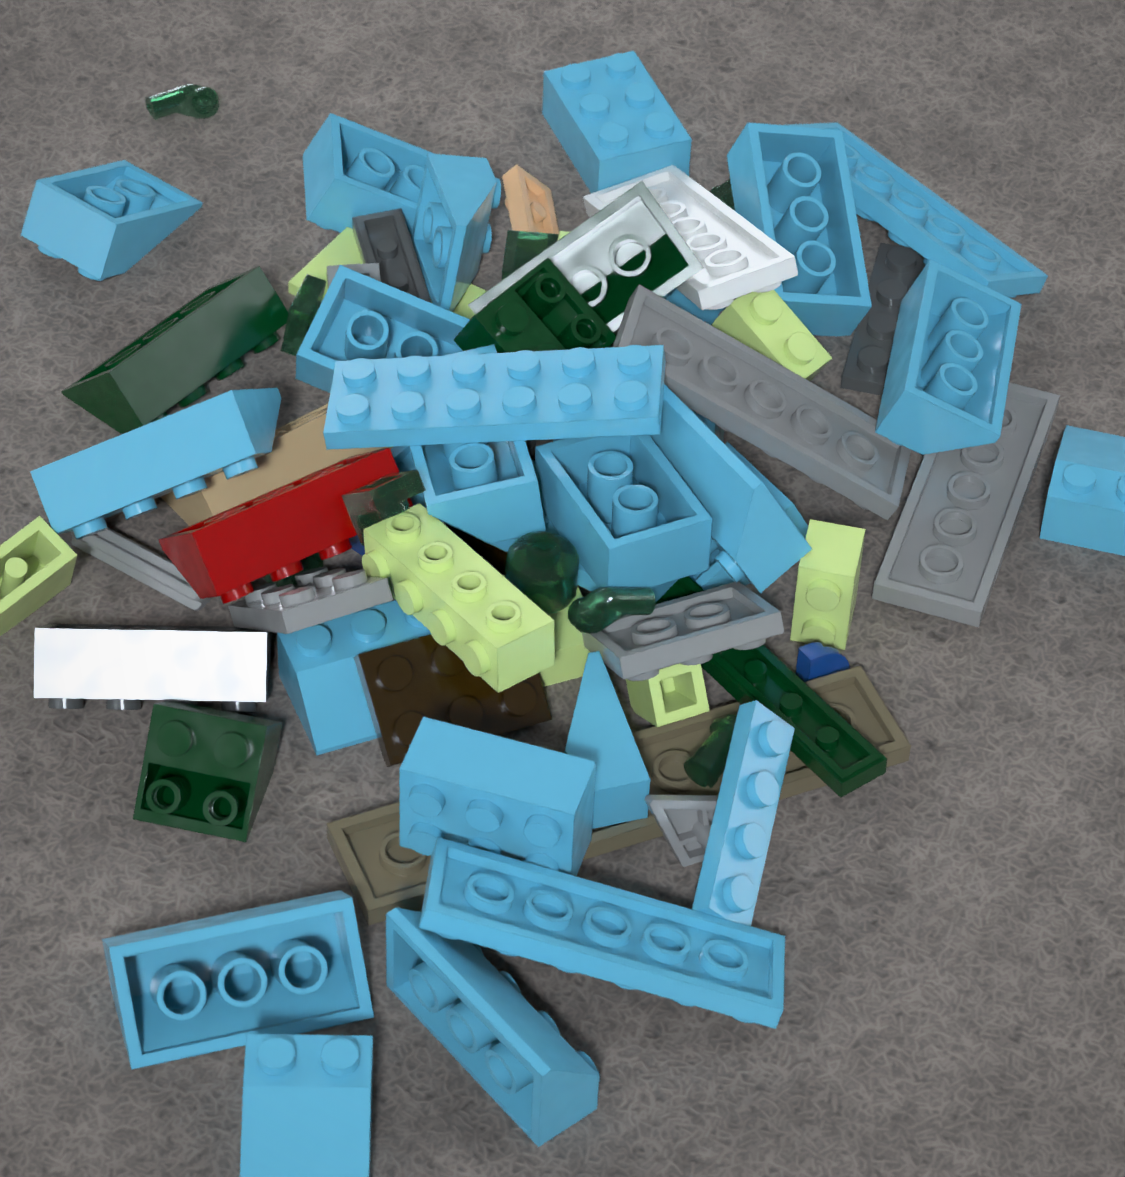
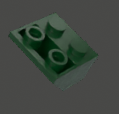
[454,257,616,353]
[133,700,282,842]

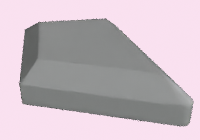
[645,795,718,867]

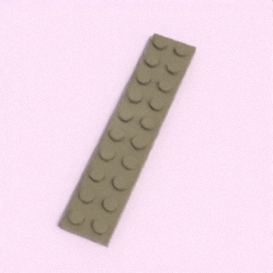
[327,665,911,926]

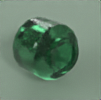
[505,531,580,615]

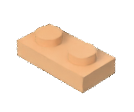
[502,164,559,257]

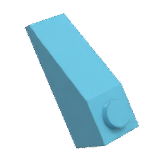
[565,651,650,829]

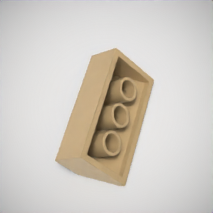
[160,402,393,526]

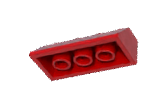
[158,447,413,604]

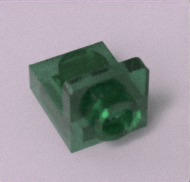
[281,274,326,356]
[341,469,426,546]

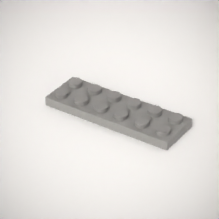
[613,285,911,520]
[872,382,1060,628]

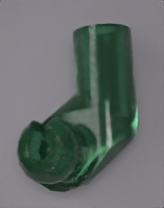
[145,84,219,120]
[568,587,655,634]

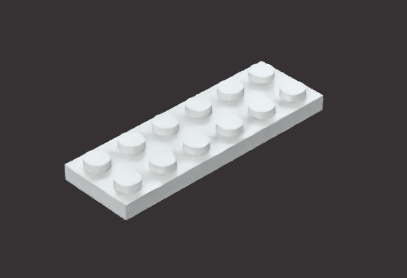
[583,165,798,310]

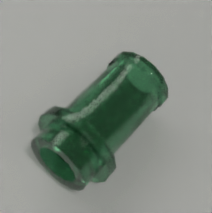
[684,715,737,788]

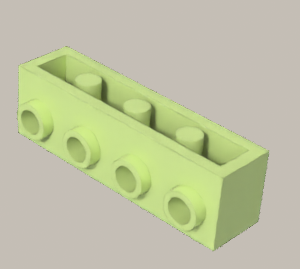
[362,503,555,693]

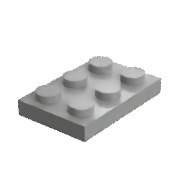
[228,566,393,634]
[581,582,784,681]

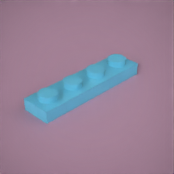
[692,700,795,926]

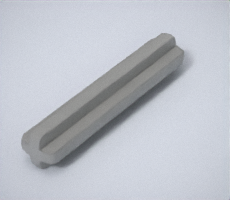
[70,528,212,611]

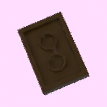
[354,634,552,767]

